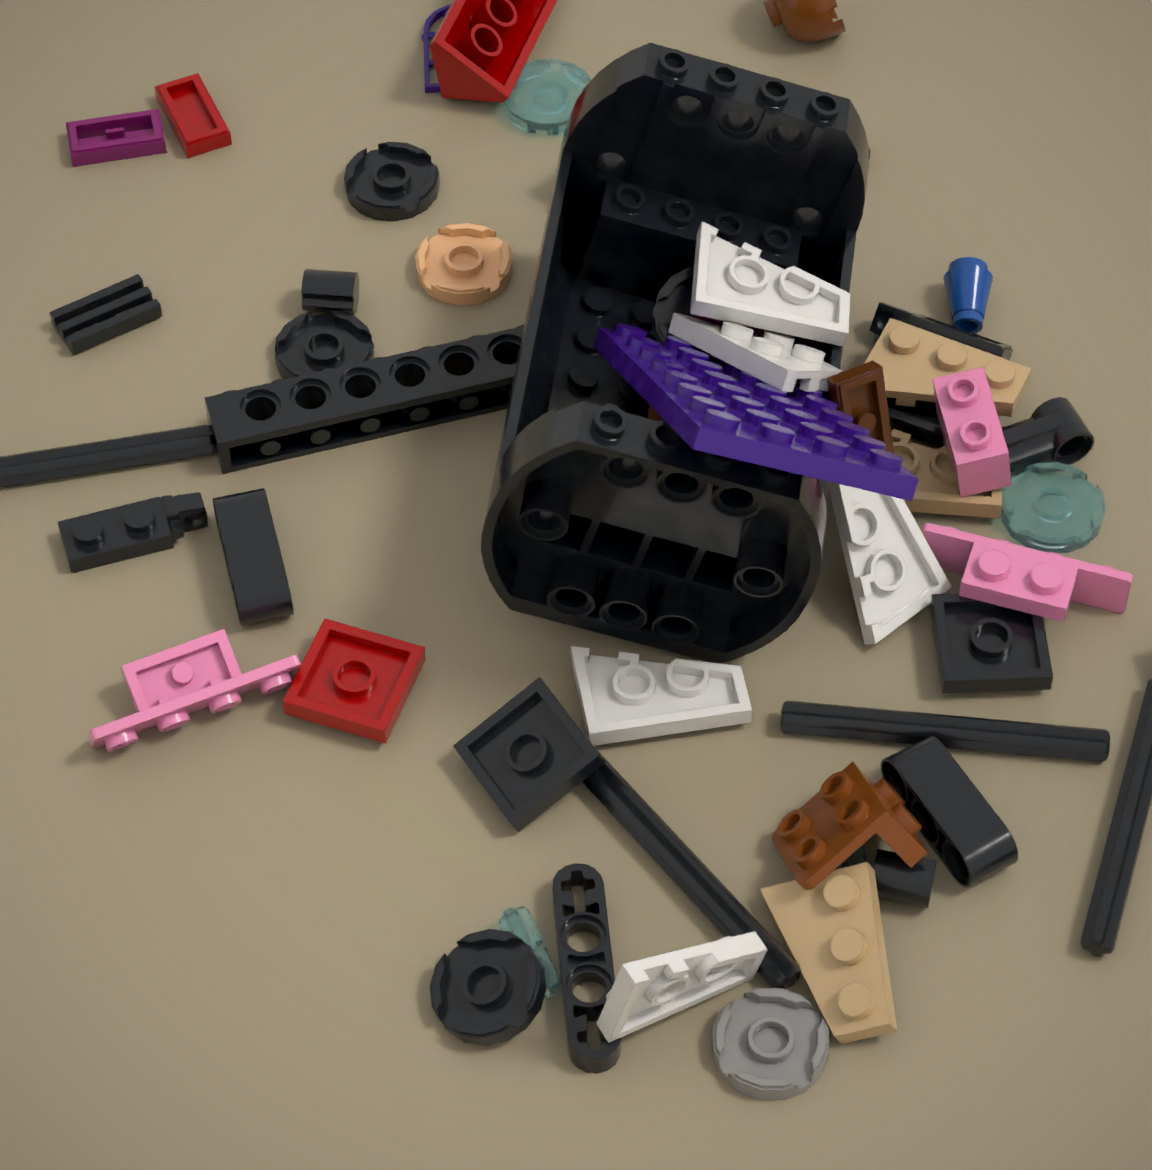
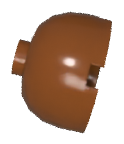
[763,0,846,42]

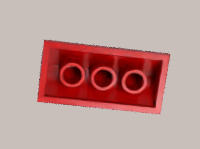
[429,0,557,103]

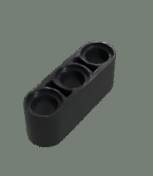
[212,488,294,625]
[881,736,1018,887]

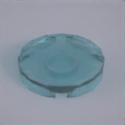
[503,59,592,135]
[1001,462,1106,553]

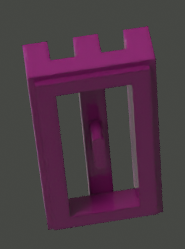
[66,109,167,167]

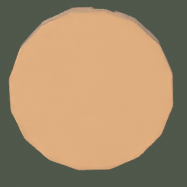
[415,223,513,306]

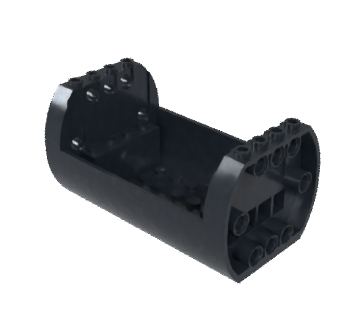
[481,43,869,663]

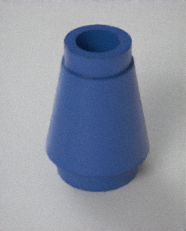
[943,257,993,333]

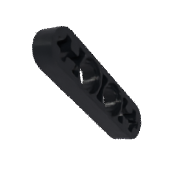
[552,863,621,1074]

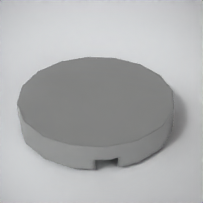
[712,988,830,1100]

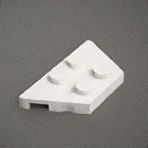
[668,312,842,392]

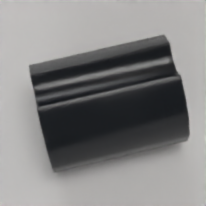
[301,269,359,314]
[873,849,937,908]

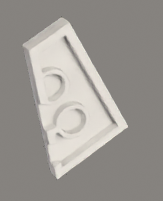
[690,221,850,346]
[827,481,952,645]
[571,646,752,746]
[596,931,768,1043]

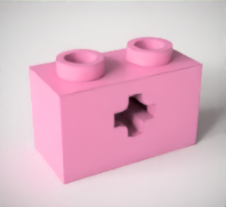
[932,367,1012,498]

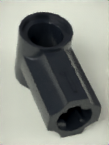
[1002,397,1095,473]

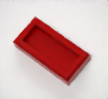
[154,73,232,158]

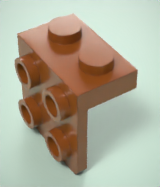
[772,761,928,890]

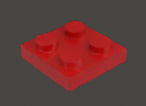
[283,618,426,744]

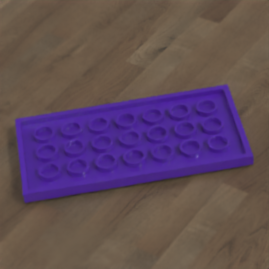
[593,323,919,501]

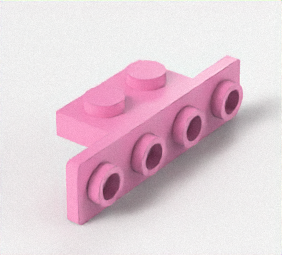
[922,523,1133,622]
[89,629,301,752]

